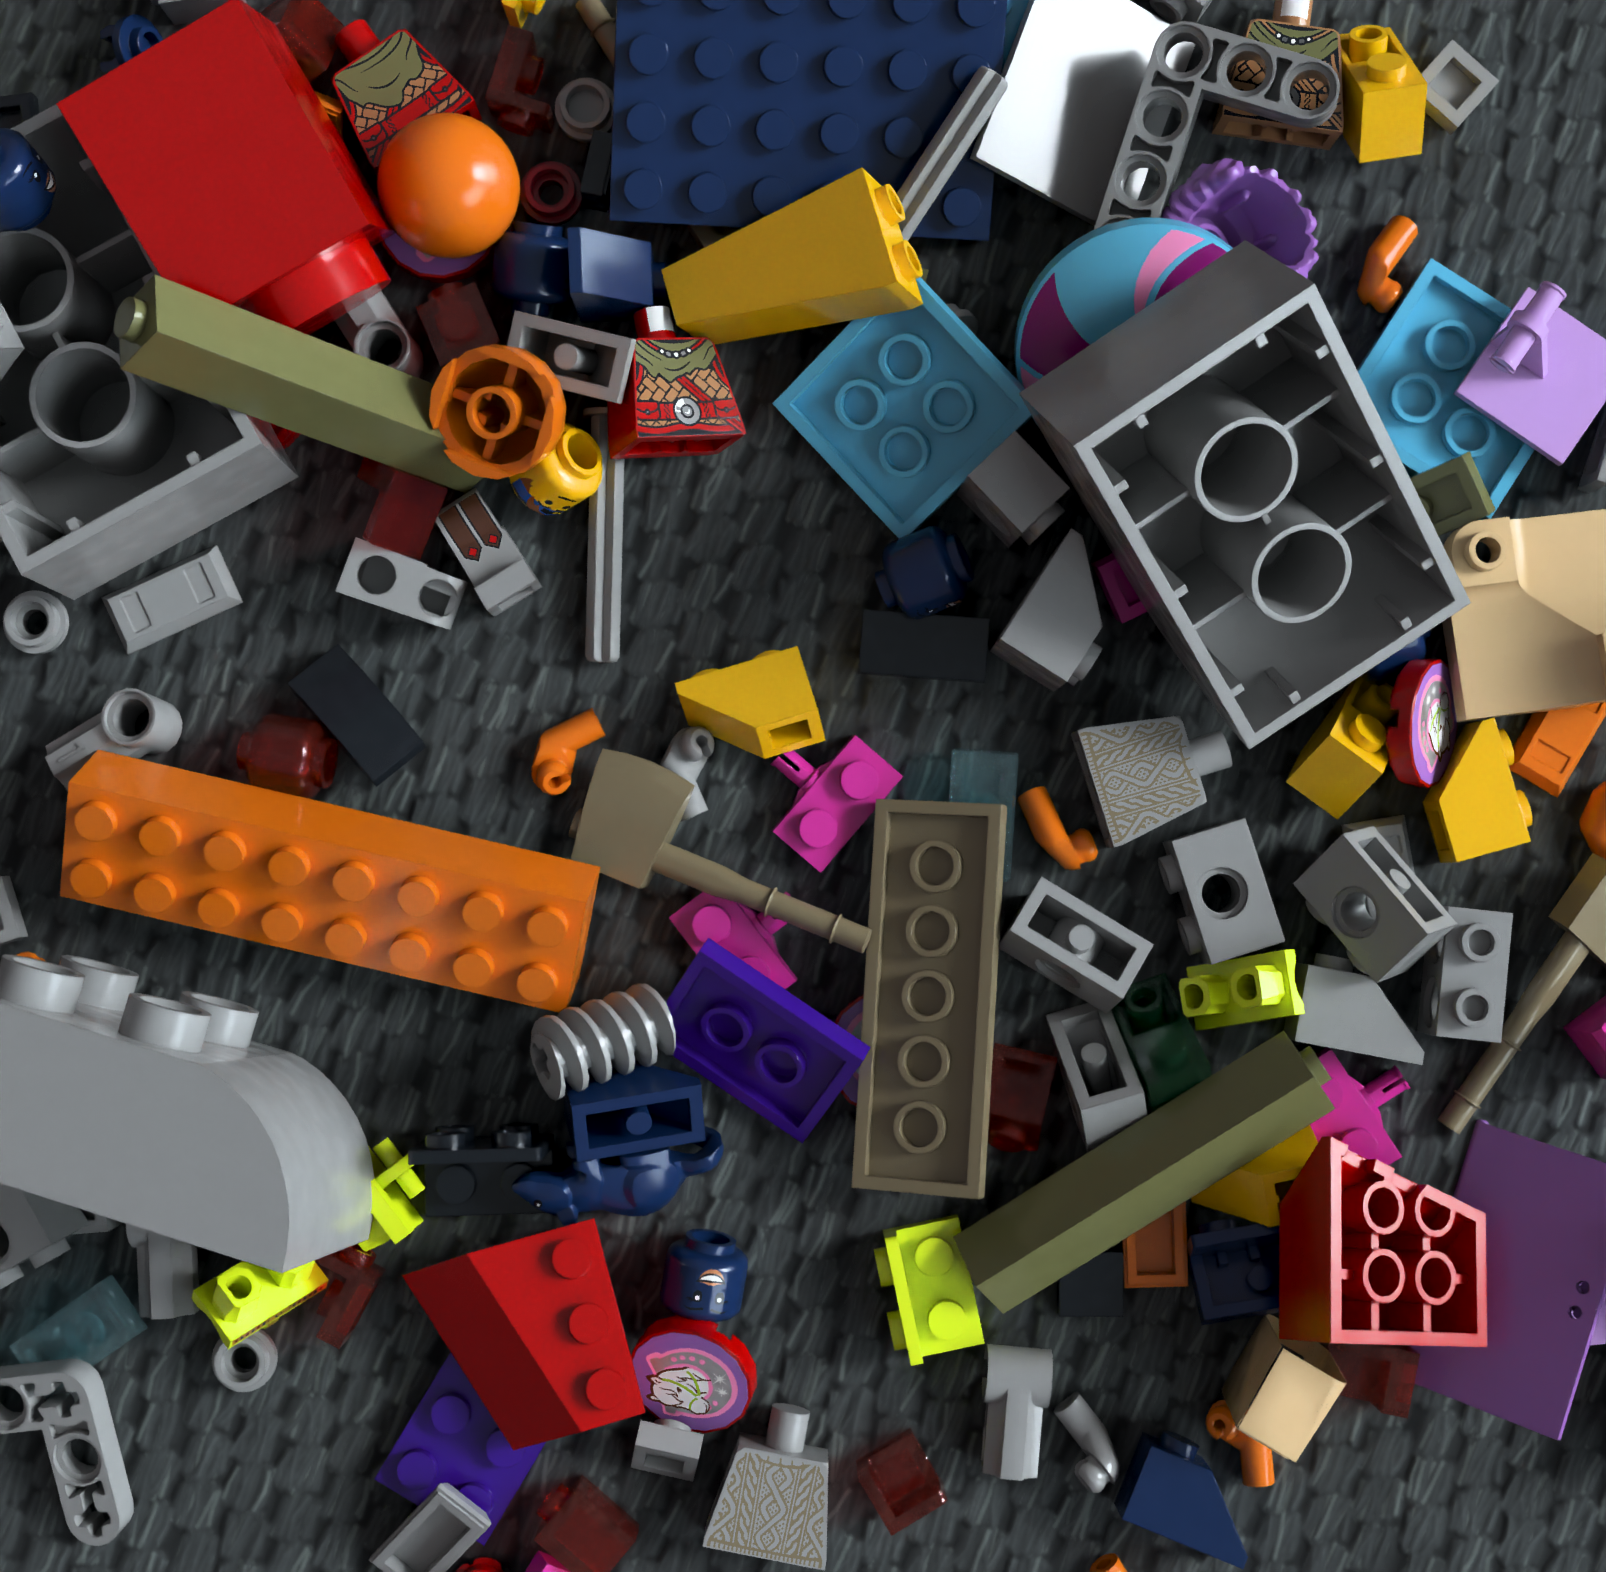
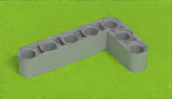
[1094,21,1340,230]

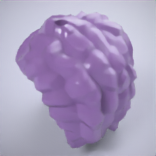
[1162,158,1319,278]

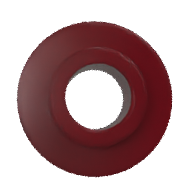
[520,161,583,226]

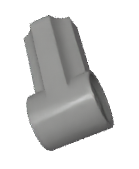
[335,291,424,378]
[45,688,183,791]
[125,1223,200,1320]
[981,1344,1053,1481]

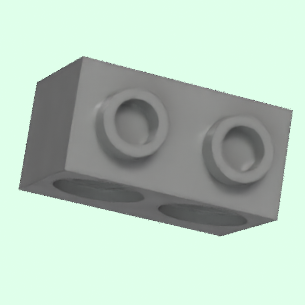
[1417,906,1513,1043]

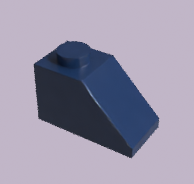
[567,227,668,323]
[563,1061,706,1162]
[1114,1430,1248,1569]

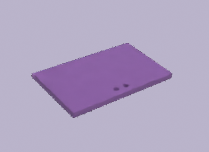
[1398,1119,1606,1440]

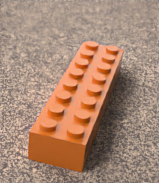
[60,750,601,1013]

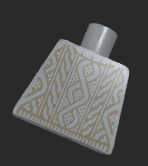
[1071,716,1232,848]
[703,1403,828,1571]

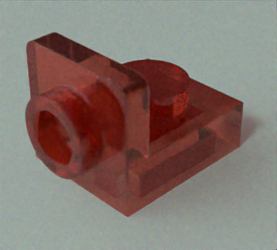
[485,25,555,137]
[988,1043,1057,1152]
[315,1244,386,1349]

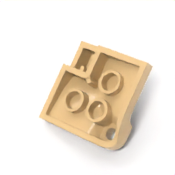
[1442,509,1606,722]

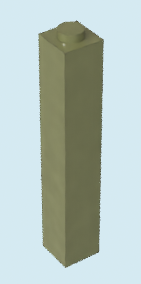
[114,274,484,493]
[953,1030,1335,1314]

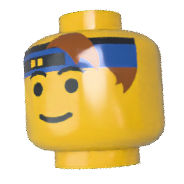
[509,422,603,516]

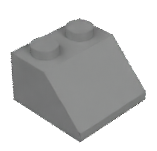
[990,528,1103,692]

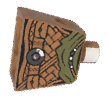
[1212,0,1344,150]

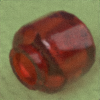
[237,713,338,799]

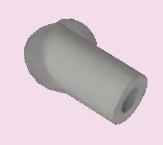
[660,726,715,822]

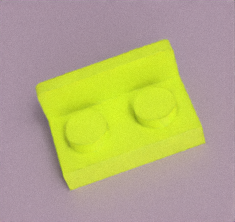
[874,1214,985,1366]

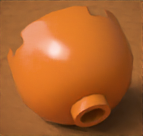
[429,344,566,480]

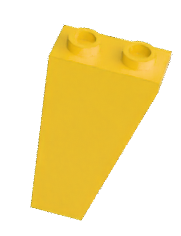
[661,167,923,345]

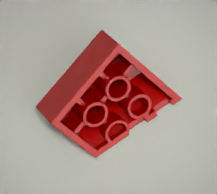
[1279,1136,1487,1347]
[402,1218,646,1450]

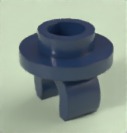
[100,14,163,73]

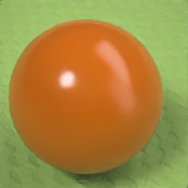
[377,112,520,259]

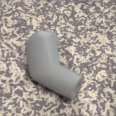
[1053,1392,1121,1493]

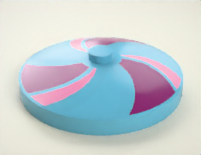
[1014,218,1233,426]

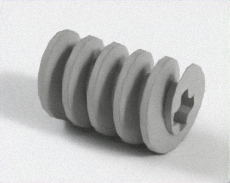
[530,983,676,1101]

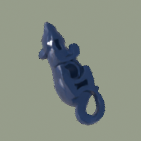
[511,1126,724,1226]

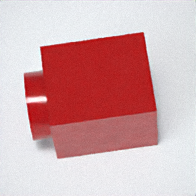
[56,0,395,335]

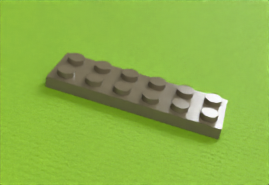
[851,799,1007,1199]

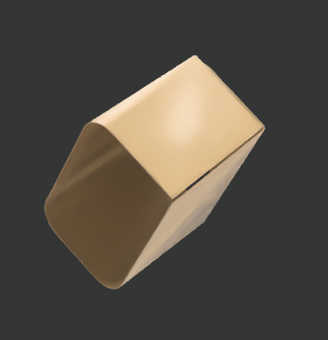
[1222,1314,1347,1462]

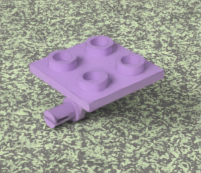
[1453,281,1606,466]

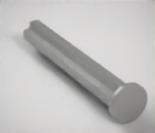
[897,66,1008,241]
[583,407,625,663]

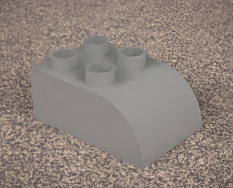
[0,105,299,600]
[1019,240,1471,750]
[0,954,375,1273]

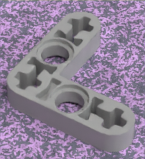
[0,1358,134,1546]

